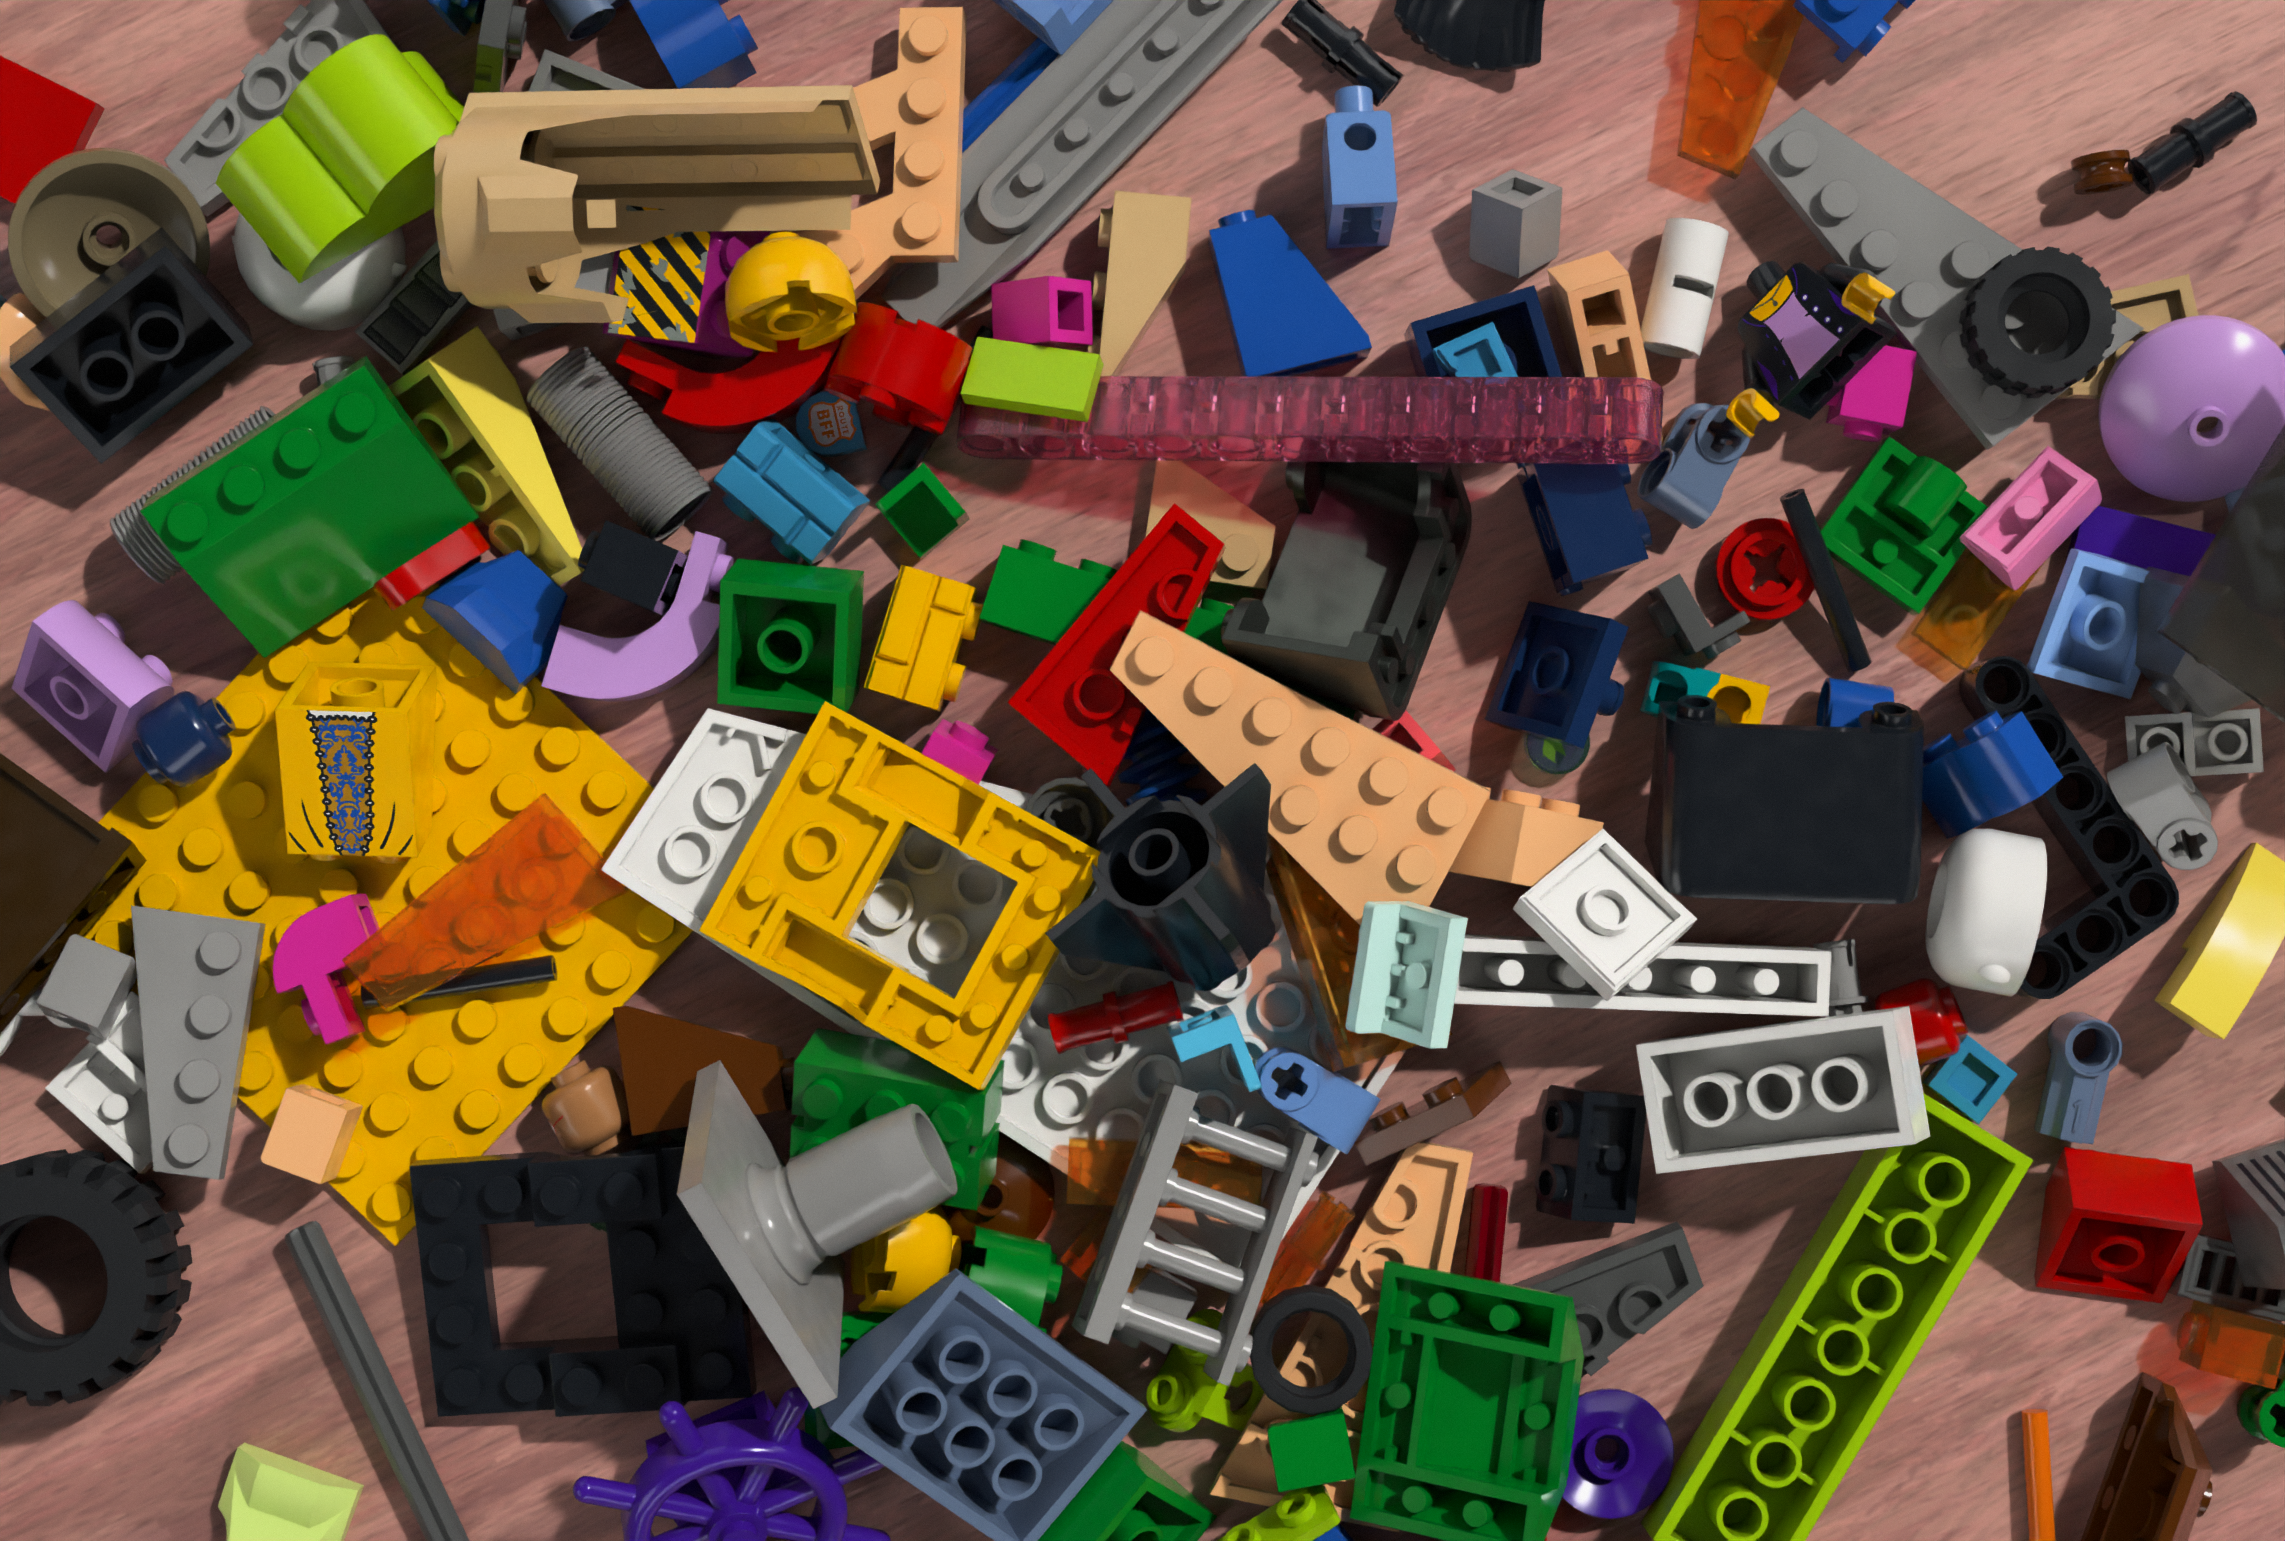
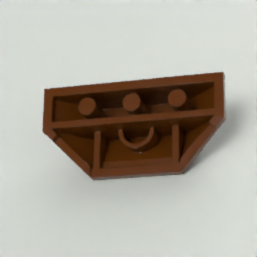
[2081,1372,2213,1541]

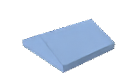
[2027,548,2150,699]

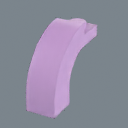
[541,531,734,702]

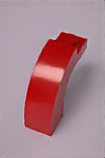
[615,335,844,434]

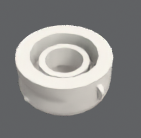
[231,213,407,331]
[1926,829,2047,997]

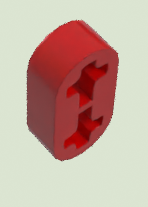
[374,522,491,611]

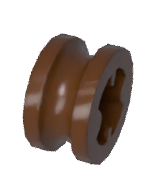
[2071,150,2134,195]

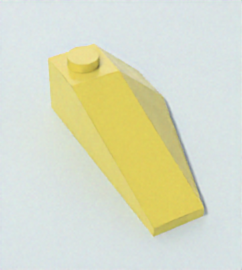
[389,326,585,586]

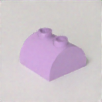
[11,600,174,773]

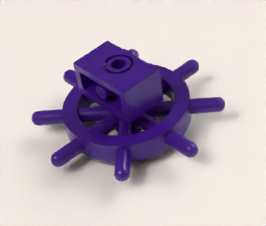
[573,1387,891,1541]

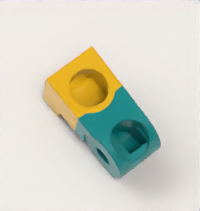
[1640,661,1770,724]

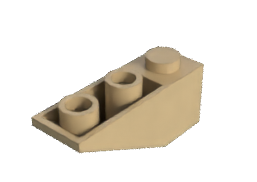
[1087,191,1192,392]

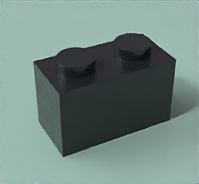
[578,520,688,616]

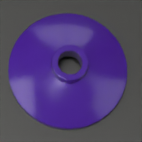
[1562,1388,1674,1519]

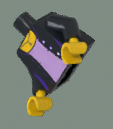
[1726,261,1897,439]

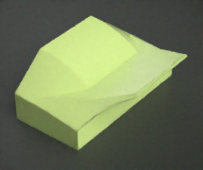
[218,1443,364,1541]

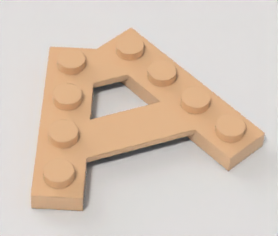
[776,7,967,300]

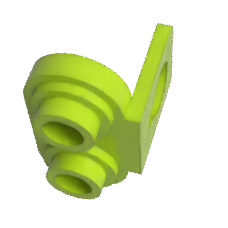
[1146,1309,1264,1432]

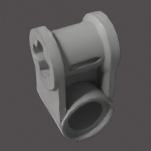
[2107,742,2218,870]

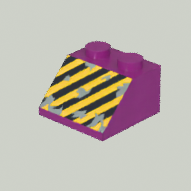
[602,205,770,360]

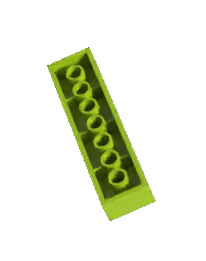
[1641,1093,2033,1541]

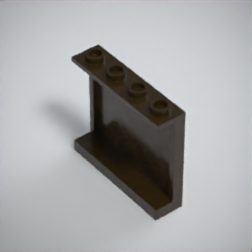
[0,753,147,1033]

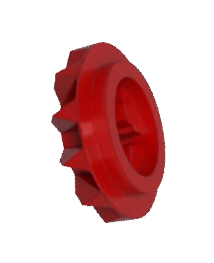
[1714,518,1815,620]

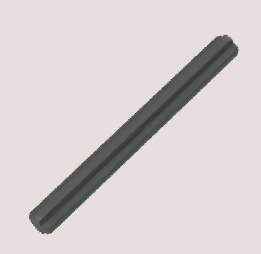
[285,1221,469,1541]

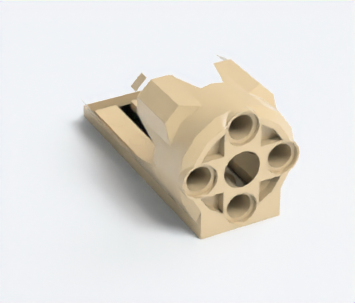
[434,85,880,323]

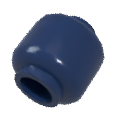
[132,691,236,787]

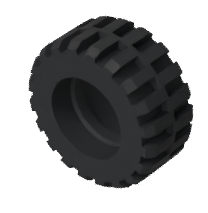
[0,1149,192,1406]

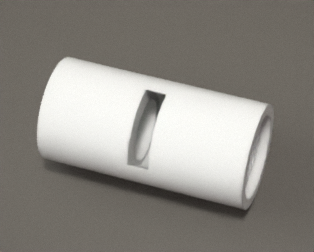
[1641,218,1729,359]

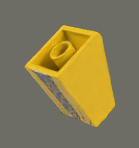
[275,662,437,863]

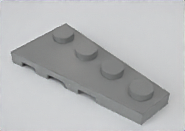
[131,905,266,1180]

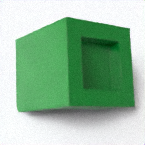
[875,463,969,560]
[1267,1406,1356,1492]

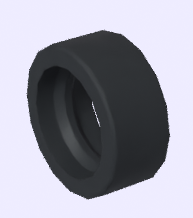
[1250,1285,1373,1415]

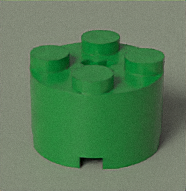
[958,1225,1063,1333]

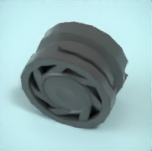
[1025,778,1113,852]

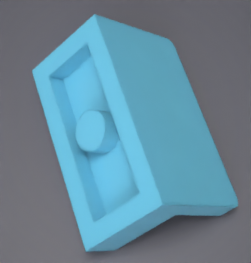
[1166,1004,1262,1092]

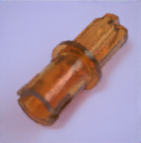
[1260,1191,1356,1305]

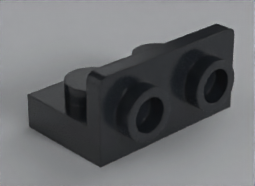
[1535,1085,1646,1224]

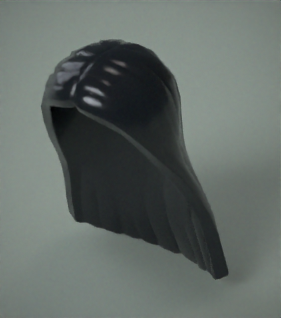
[1394,0,1545,72]

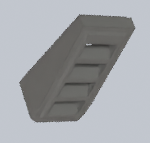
[2168,1234,2285,1321]

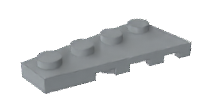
[164,0,401,217]

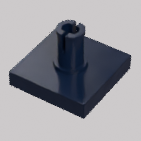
[1484,601,1629,749]

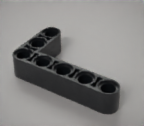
[1959,656,2179,999]

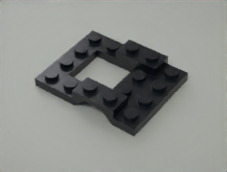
[409,1142,757,1417]

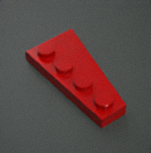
[1007,503,1226,787]

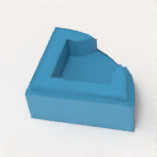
[1432,322,1520,390]

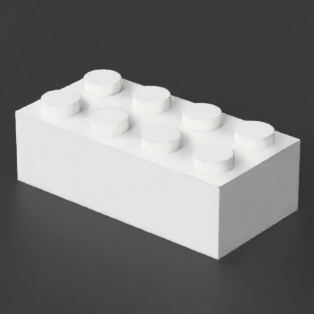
[1636,1006,1930,1174]

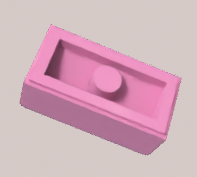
[1960,446,2102,591]

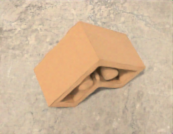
[1448,787,1604,888]

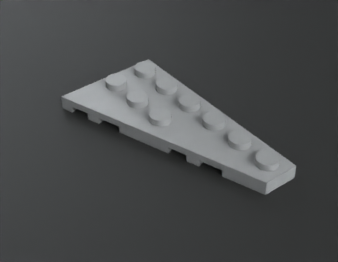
[1748,107,2144,450]

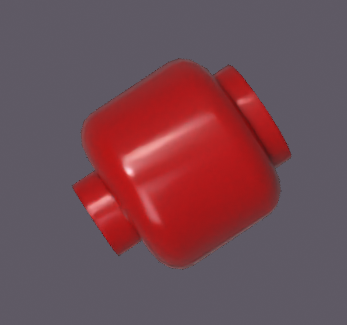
[1874,978,1968,1068]

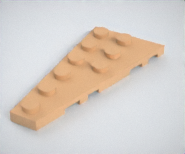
[1110,610,1490,925]

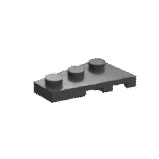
[1512,1221,1703,1378]

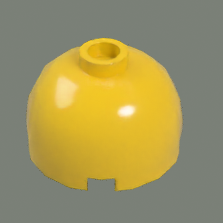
[725,232,858,352]
[851,1204,962,1313]

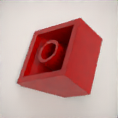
[2034,1147,2203,1304]

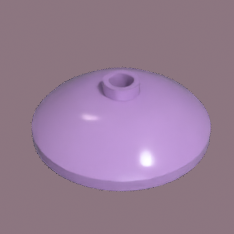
[2098,315,2285,502]

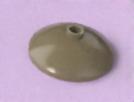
[8,148,210,317]

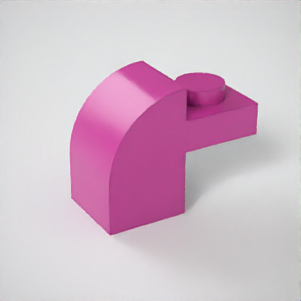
[273,894,389,1044]

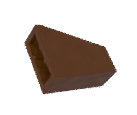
[613,1006,795,1136]

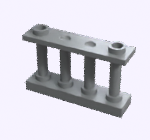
[1072,1079,1319,1386]

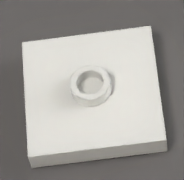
[1513,829,1697,1001]

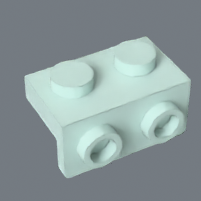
[1345,901,1468,1049]

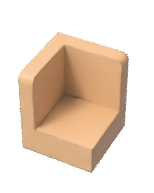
[261,1084,363,1184]

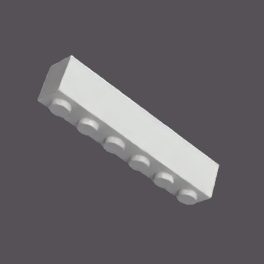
[1454,934,1831,1017]

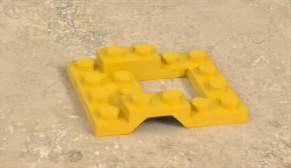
[699,701,1101,1090]

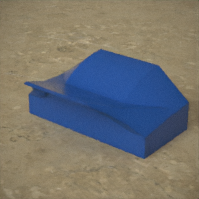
[422,550,568,694]

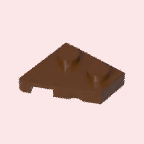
[1355,1061,1512,1166]

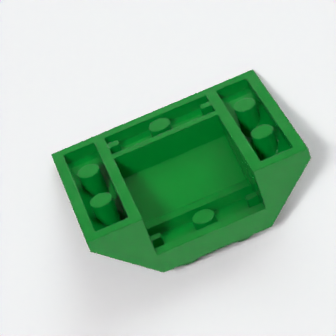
[1350,1261,1584,1541]

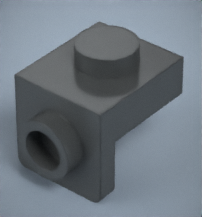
[1647,573,1751,659]

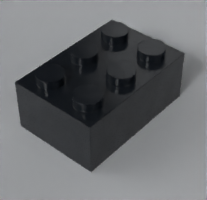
[10,227,254,464]

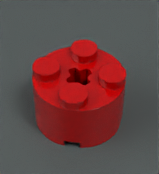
[824,302,973,435]

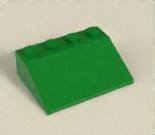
[140,356,479,658]

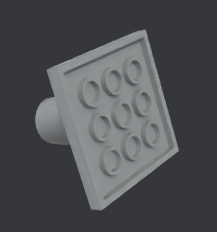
[677,1060,958,1409]

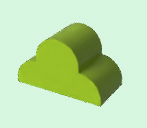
[216,34,464,284]

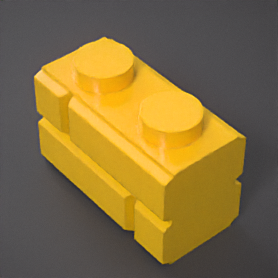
[864,565,983,712]

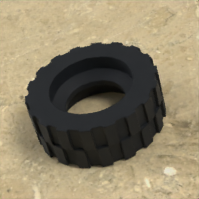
[1959,247,2116,398]

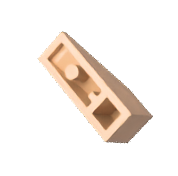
[1547,250,1664,460]

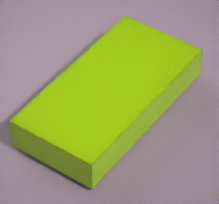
[960,337,1104,422]

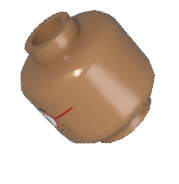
[542,1059,632,1156]

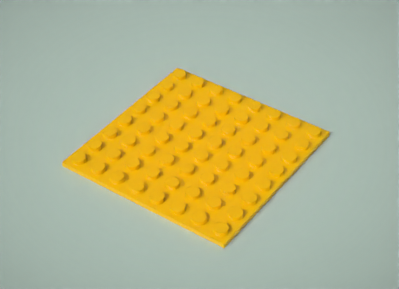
[82,583,694,1246]

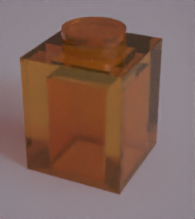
[2177,1300,2285,1389]

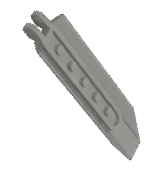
[881,0,1283,328]

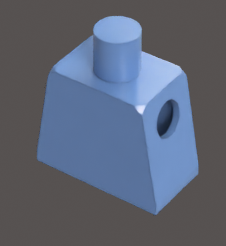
[1322,85,1398,249]

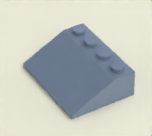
[819,1268,1147,1541]

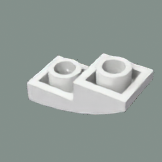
[2125,708,2264,776]

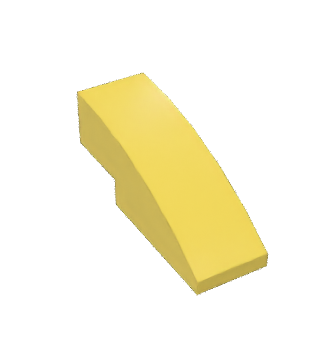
[2154,843,2285,1040]

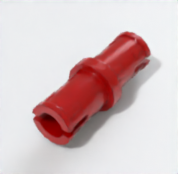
[1048,980,1184,1054]

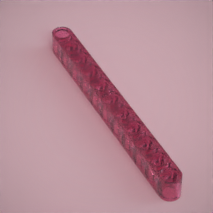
[956,376,1664,464]

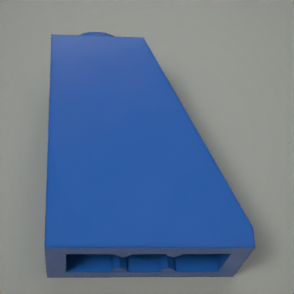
[1208,210,1372,388]

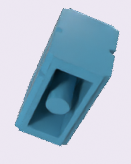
[713,420,870,565]

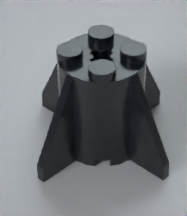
[1045,763,1276,991]

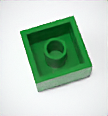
[717,559,864,714]

